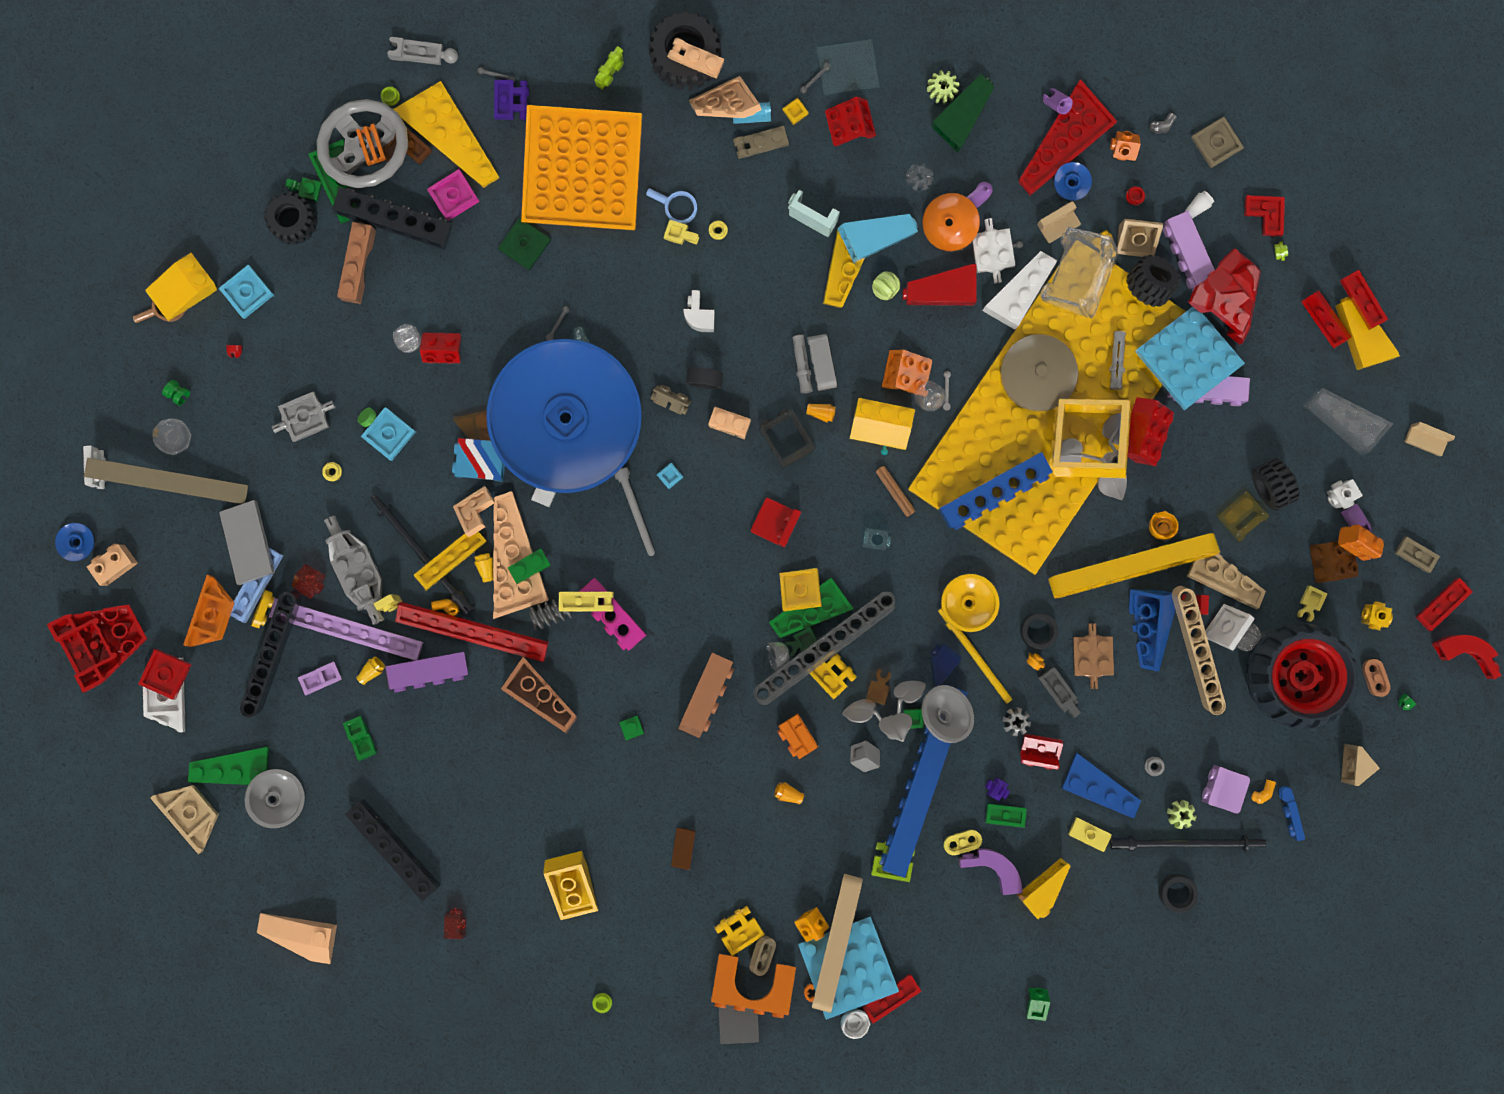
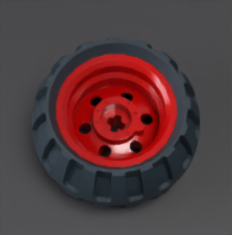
[1245,623,1359,729]

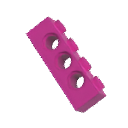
[579,578,647,651]

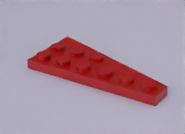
[1018,79,1117,196]

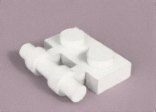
[83,446,106,489]

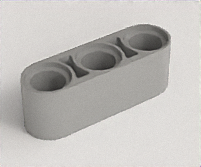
[807,334,837,391]

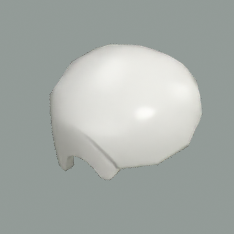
[841,1008,870,1039]

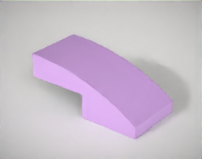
[298,662,342,696]

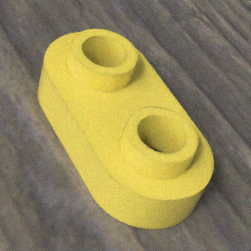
[943,829,982,855]

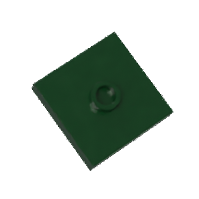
[498,218,551,271]

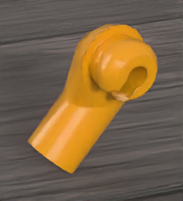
[1251,779,1276,804]

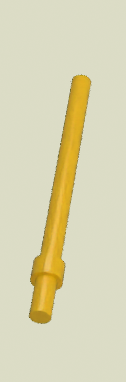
[938,608,1012,704]

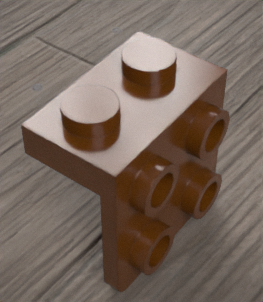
[1309,541,1359,583]

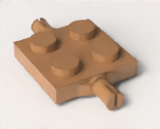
[1073,623,1114,689]

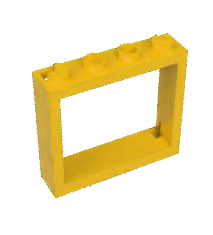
[1050,399,1131,478]

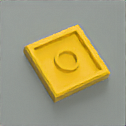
[779,568,822,611]

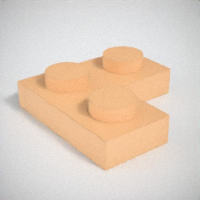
[453,486,495,537]

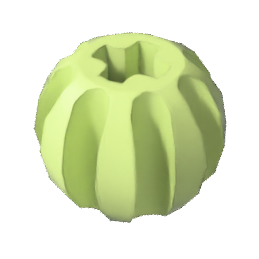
[872,271,900,300]
[1167,800,1197,829]

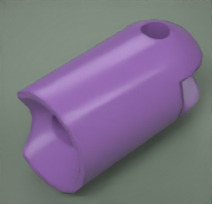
[1043,88,1073,114]
[967,182,993,208]
[1341,504,1372,532]

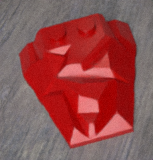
[1188,249,1261,345]
[47,604,148,693]

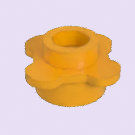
[1026,653,1045,670]

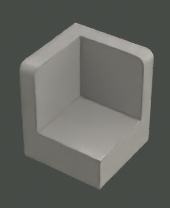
[850,741,880,772]

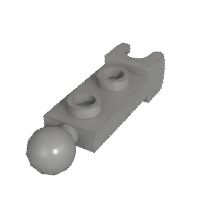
[387,37,458,65]

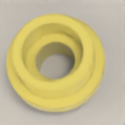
[709,221,728,240]
[322,462,342,481]

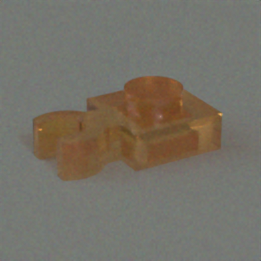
[865,669,891,705]

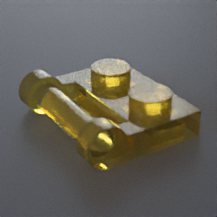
[1217,491,1269,542]

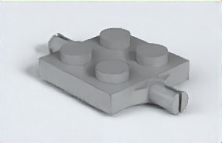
[272,391,336,442]

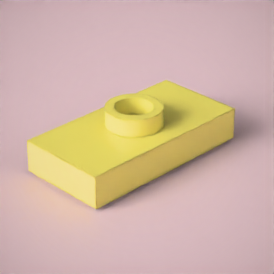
[1068,817,1112,852]

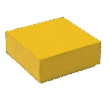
[782,98,809,125]

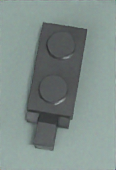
[1038,667,1081,718]

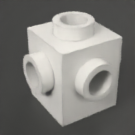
[1327,479,1363,509]

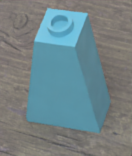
[837,214,918,263]

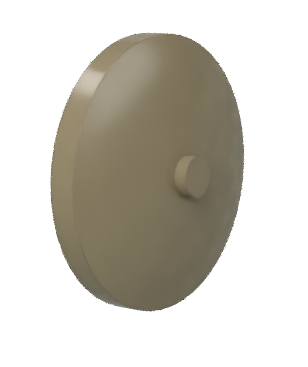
[1000,334,1078,412]

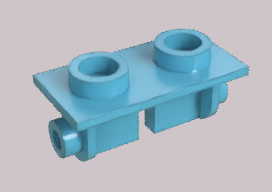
[733,102,771,124]

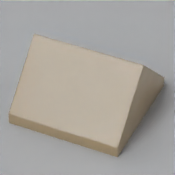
[1116,219,1163,257]
[1341,744,1380,786]

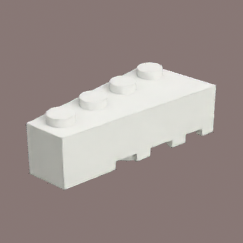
[982,251,1057,330]

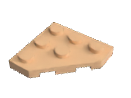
[689,76,761,118]

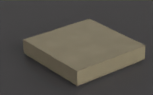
[1191,116,1244,168]

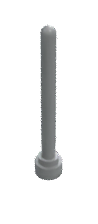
[614,467,655,556]

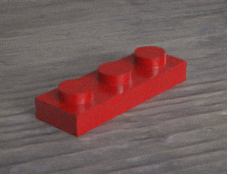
[1340,270,1388,330]
[1301,290,1351,349]
[1416,578,1473,631]
[862,974,921,1024]

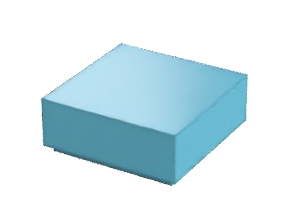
[657,463,683,489]

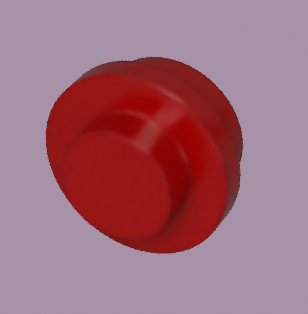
[1126,186,1145,206]

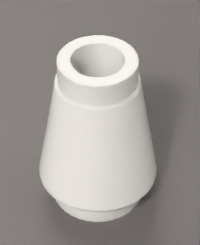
[1185,191,1214,219]

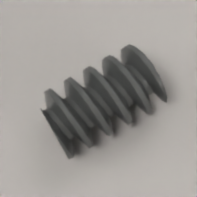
[530,599,572,631]

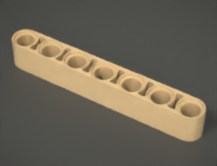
[1172,586,1226,715]
[812,874,863,1013]

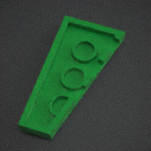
[308,139,357,224]
[769,578,853,638]
[188,747,269,785]

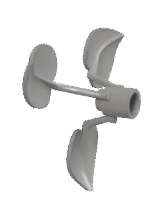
[1053,413,1127,500]
[842,681,926,742]

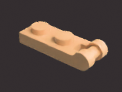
[667,38,724,79]

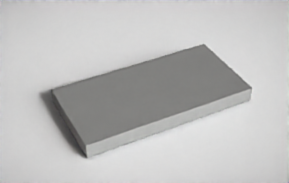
[219,500,275,585]

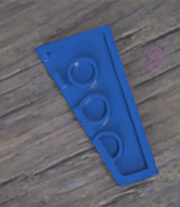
[1061,753,1141,819]

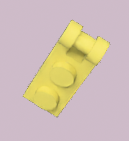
[559,592,614,611]

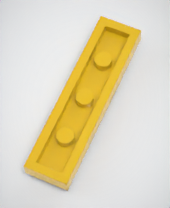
[414,532,486,591]

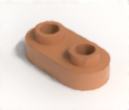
[1362,659,1390,697]

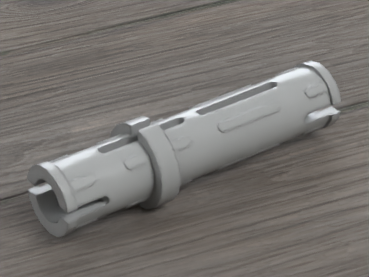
[1109,331,1126,390]
[792,335,813,393]

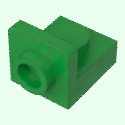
[1026,988,1050,1021]

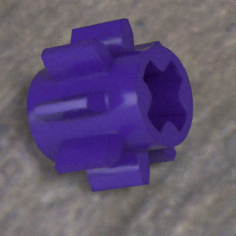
[985,777,1010,801]

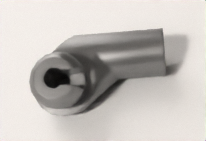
[1150,113,1177,134]

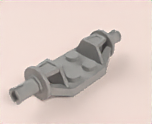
[324,516,384,625]

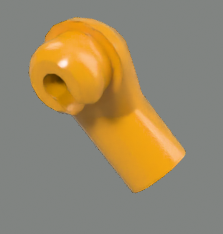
[431,599,459,616]

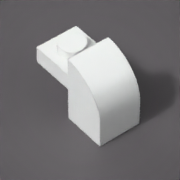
[684,290,715,332]

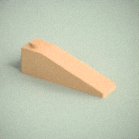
[257,913,337,964]

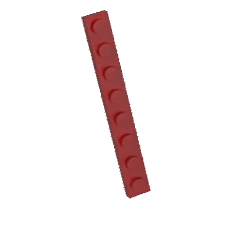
[395,602,549,662]

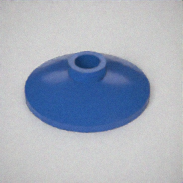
[1054,162,1092,201]
[55,523,95,561]

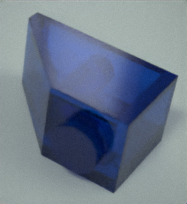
[930,644,962,687]

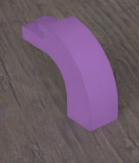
[958,848,1022,895]

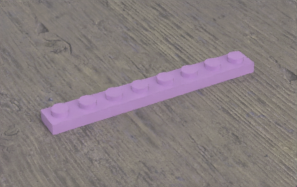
[269,599,423,661]

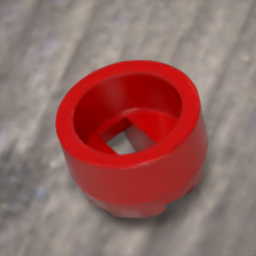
[226,345,242,358]

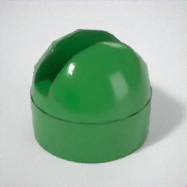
[1398,693,1416,710]

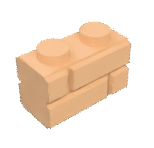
[708,407,751,440]

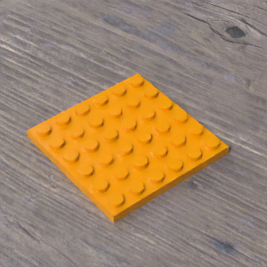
[521,105,642,230]

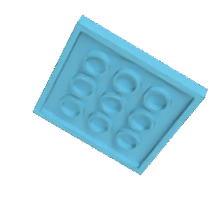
[1135,307,1245,410]
[798,916,899,1020]

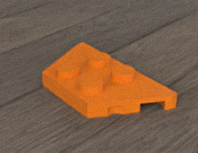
[183,575,235,647]

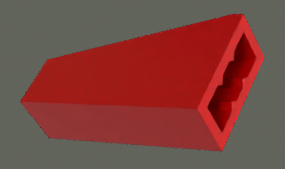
[902,264,976,305]

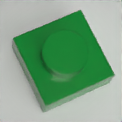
[619,715,644,740]

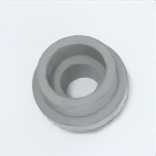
[1145,757,1164,776]

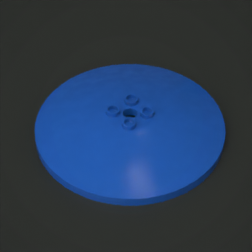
[486,339,642,493]

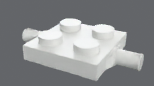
[972,218,1015,284]

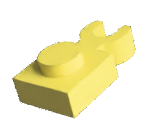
[1297,586,1327,622]

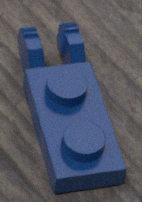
[1278,785,1305,841]

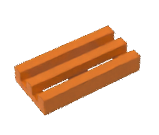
[356,123,387,166]

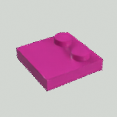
[427,169,480,221]

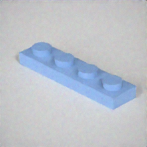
[231,548,283,623]

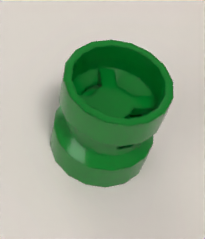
[162,379,190,406]

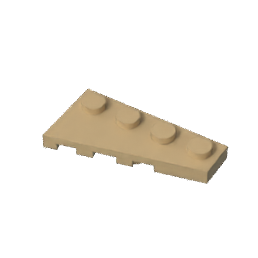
[1187,554,1266,609]

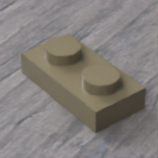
[1395,537,1440,573]

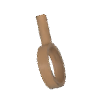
[133,301,185,323]

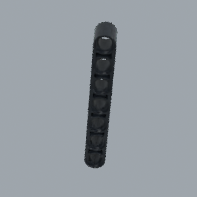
[240,590,302,718]

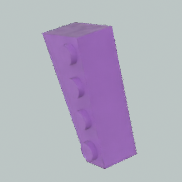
[385,652,468,693]

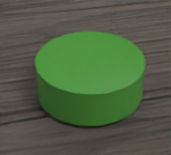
[358,408,376,427]

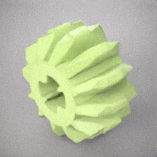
[927,70,959,104]

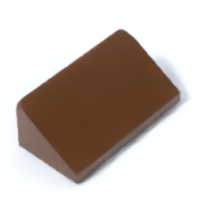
[671,828,696,870]

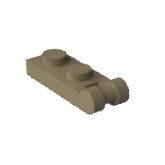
[733,126,789,159]

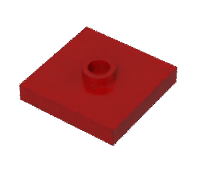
[138,649,192,700]

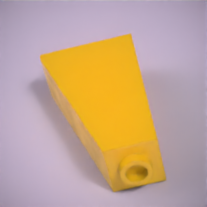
[1335,296,1400,370]

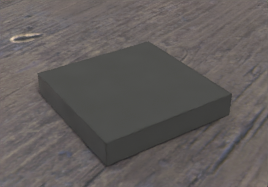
[718,1005,759,1044]

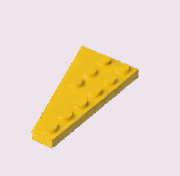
[393,81,499,188]

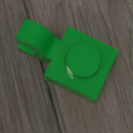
[285,178,322,202]

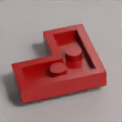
[1244,195,1285,236]

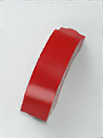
[1432,635,1502,679]

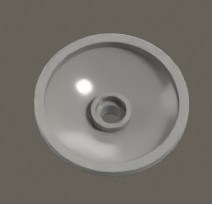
[922,685,974,743]
[244,769,305,828]

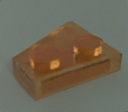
[453,410,491,441]

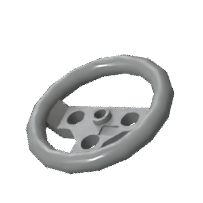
[316,99,408,188]

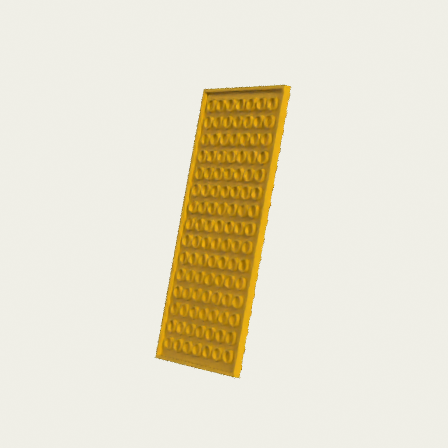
[908,239,1186,575]

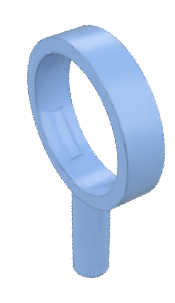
[646,188,697,224]

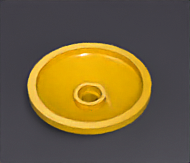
[941,574,999,632]

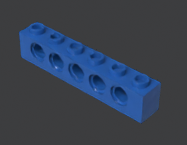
[938,452,1053,530]

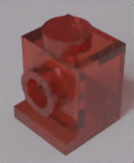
[443,909,466,939]

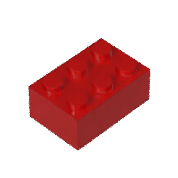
[1128,397,1174,466]

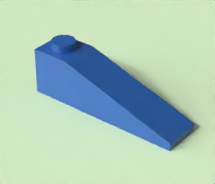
[1129,589,1175,671]

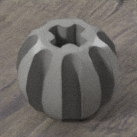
[1002,707,1031,736]

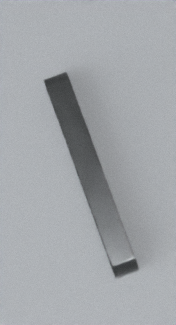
[754,592,895,705]

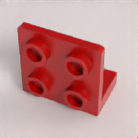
[825,97,876,146]
[751,498,801,548]

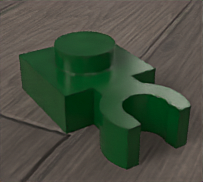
[783,626,818,656]

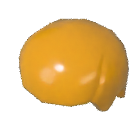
[1149,511,1178,540]

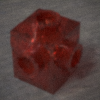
[291,564,325,599]

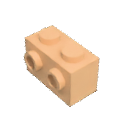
[87,544,138,586]

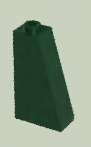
[931,74,994,153]

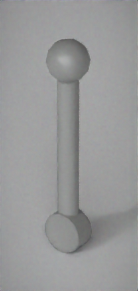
[943,371,951,411]

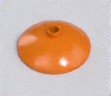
[923,193,980,251]

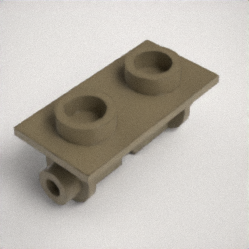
[651,385,692,415]

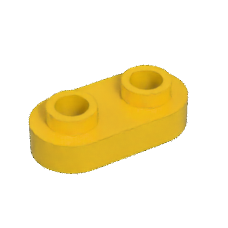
[251,590,275,628]

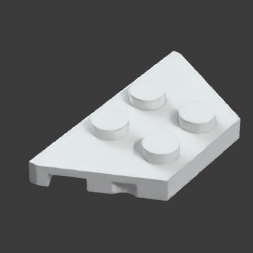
[143,658,185,732]

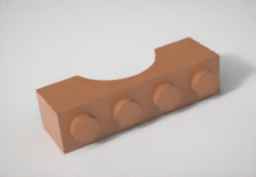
[337,222,376,304]

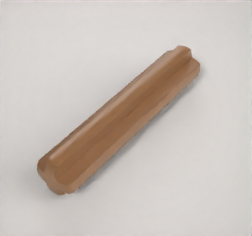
[876,466,915,517]

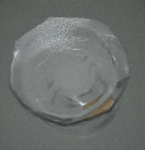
[152,418,192,455]

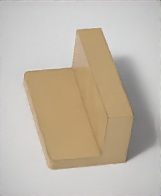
[1037,201,1081,243]
[1404,422,1455,456]

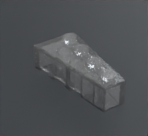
[1303,388,1393,455]

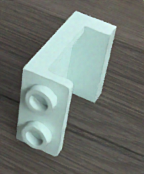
[788,190,840,237]

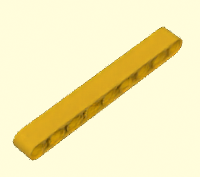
[1048,533,1220,598]

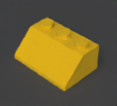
[850,398,915,450]

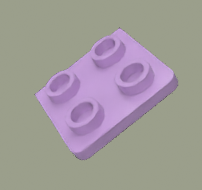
[1201,765,1250,813]

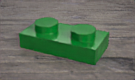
[507,549,551,584]
[985,803,1027,828]

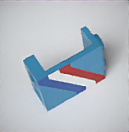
[452,438,505,482]

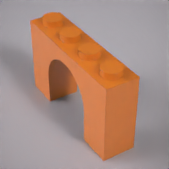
[711,954,796,1018]

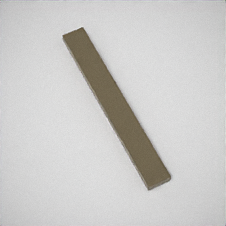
[84,458,248,504]

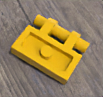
[810,653,857,699]
[714,906,765,956]

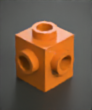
[1110,131,1141,161]

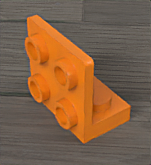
[882,350,932,396]

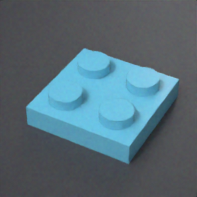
[218,265,274,319]
[361,407,416,461]

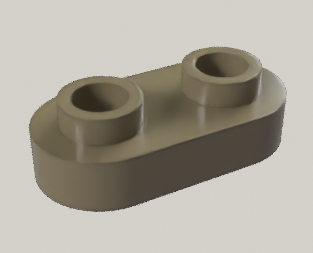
[749,936,776,976]

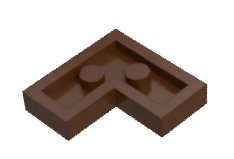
[377,129,432,165]

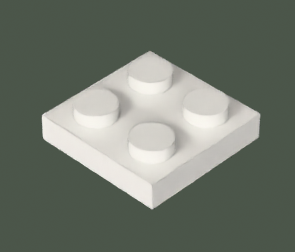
[1205,604,1255,650]

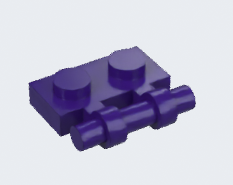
[494,80,529,120]

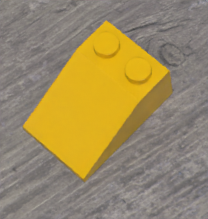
[145,253,217,321]
[544,851,598,920]
[1017,858,1070,919]

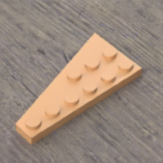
[493,491,549,619]

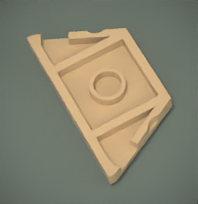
[151,785,219,854]

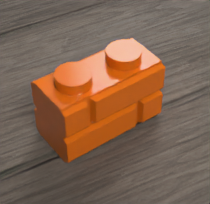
[1338,524,1384,561]
[777,713,819,759]

